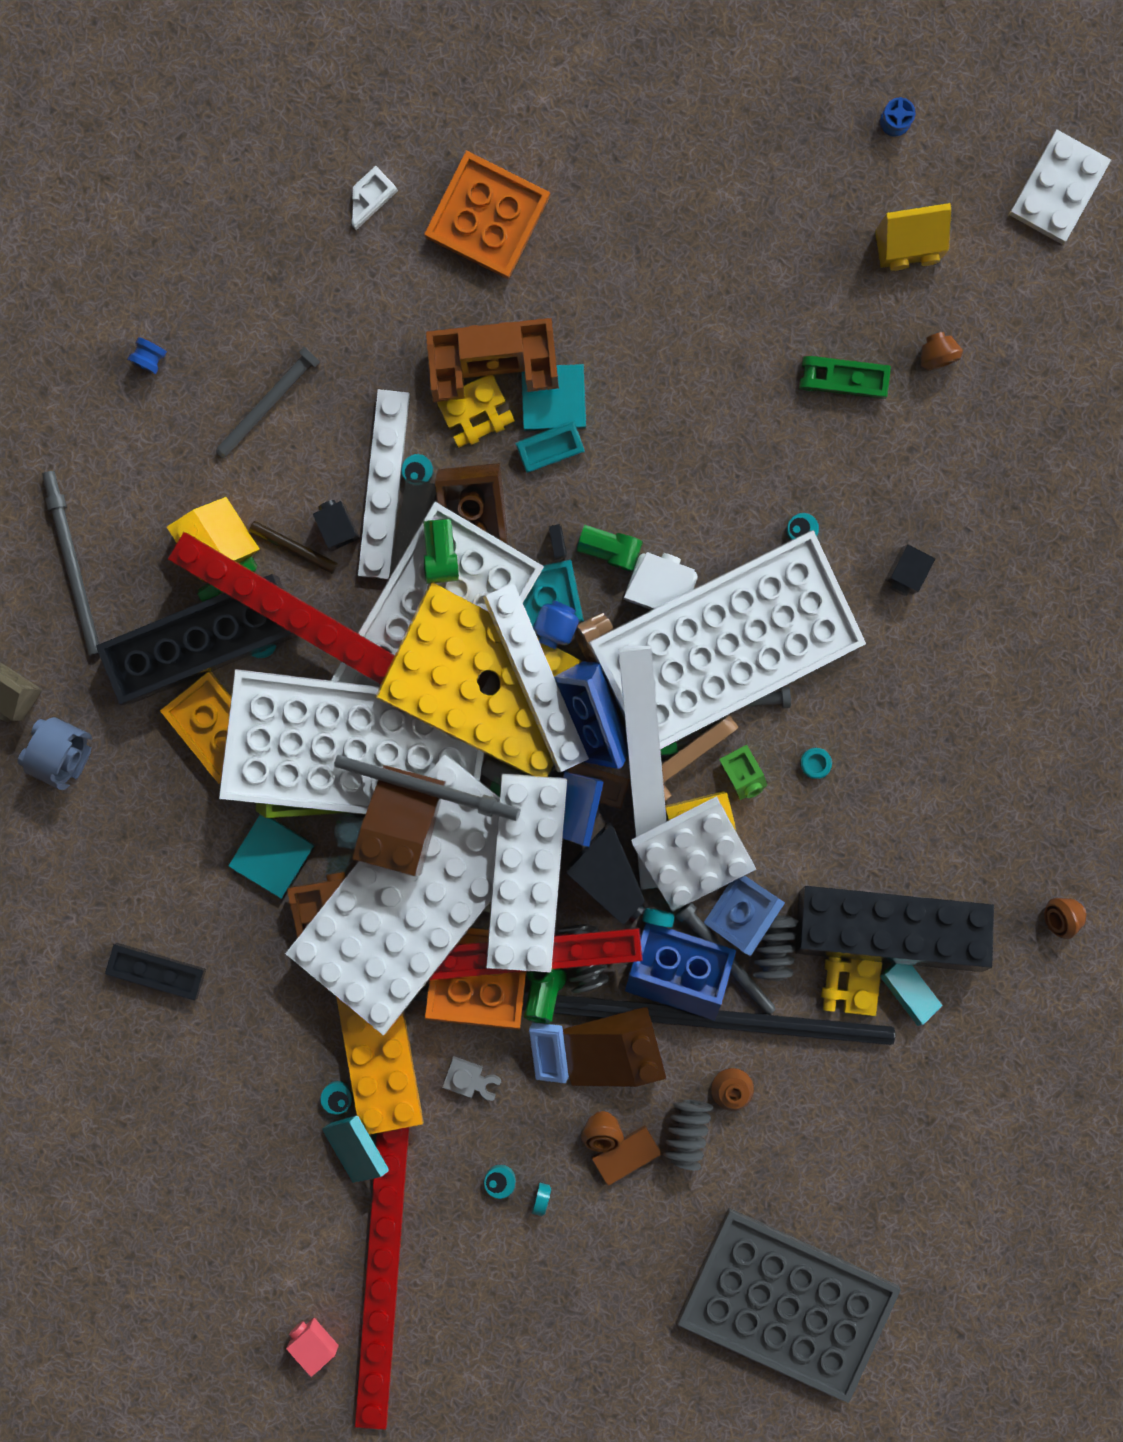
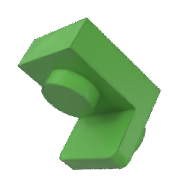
[719,745,767,800]

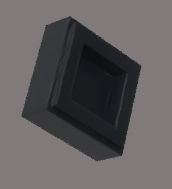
[549,524,567,560]

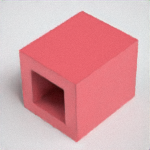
[286,1318,339,1377]

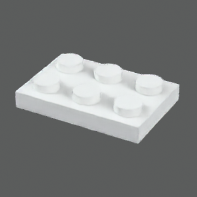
[1009,130,1111,245]

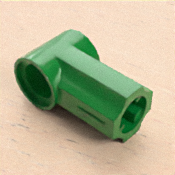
[423,519,459,584]
[576,525,643,572]
[524,968,567,1024]

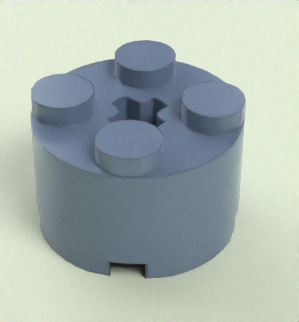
[17,717,92,790]

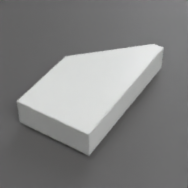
[352,166,398,230]

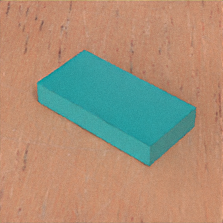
[515,421,585,473]
[880,963,943,1026]

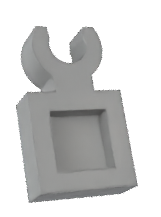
[442,1056,501,1101]

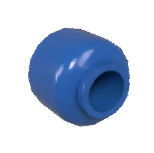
[533,600,579,650]

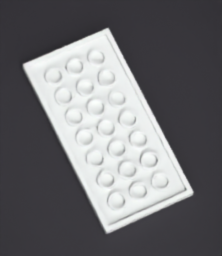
[330,501,544,687]
[588,530,866,749]
[219,669,484,814]
[285,754,500,1035]

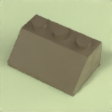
[0,662,42,723]

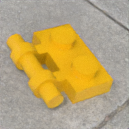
[437,375,515,448]
[821,957,882,1016]

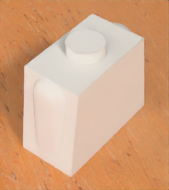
[623,552,698,610]

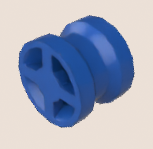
[880,97,916,137]
[127,337,167,374]

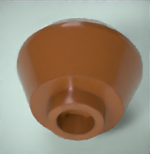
[921,332,963,371]
[1044,898,1087,939]
[711,1068,754,1111]
[581,1111,624,1152]

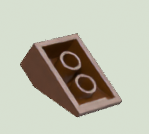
[435,463,508,545]
[352,765,446,876]
[563,1007,667,1087]

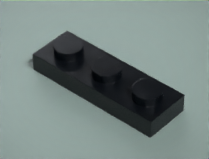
[105,943,206,1001]

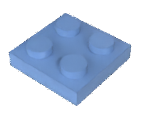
[704,875,785,956]

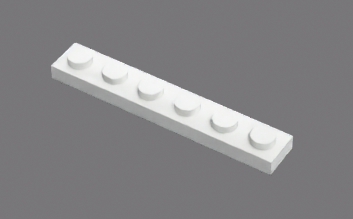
[358,389,410,580]
[483,584,589,772]

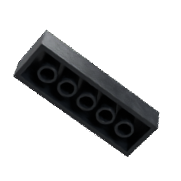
[96,574,297,705]
[795,886,994,972]

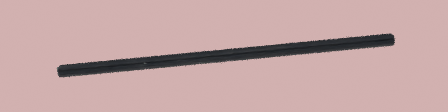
[413,982,896,1045]

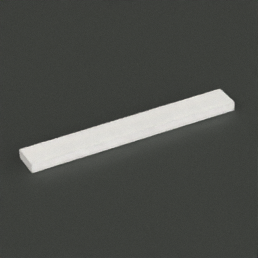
[618,645,667,889]

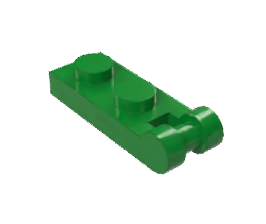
[799,356,891,399]

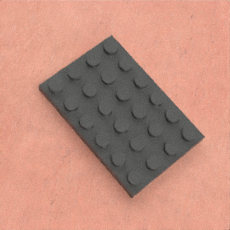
[677,1208,901,1403]

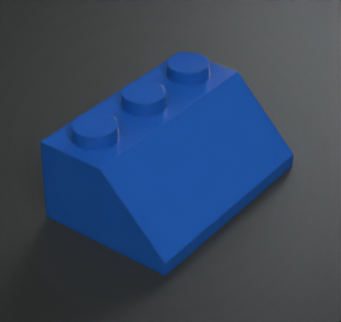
[554,661,628,769]
[625,922,736,1021]

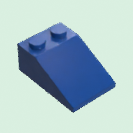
[557,771,604,847]

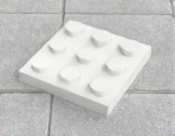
[631,796,756,911]

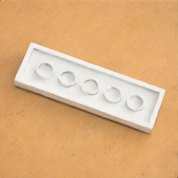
[486,774,567,972]

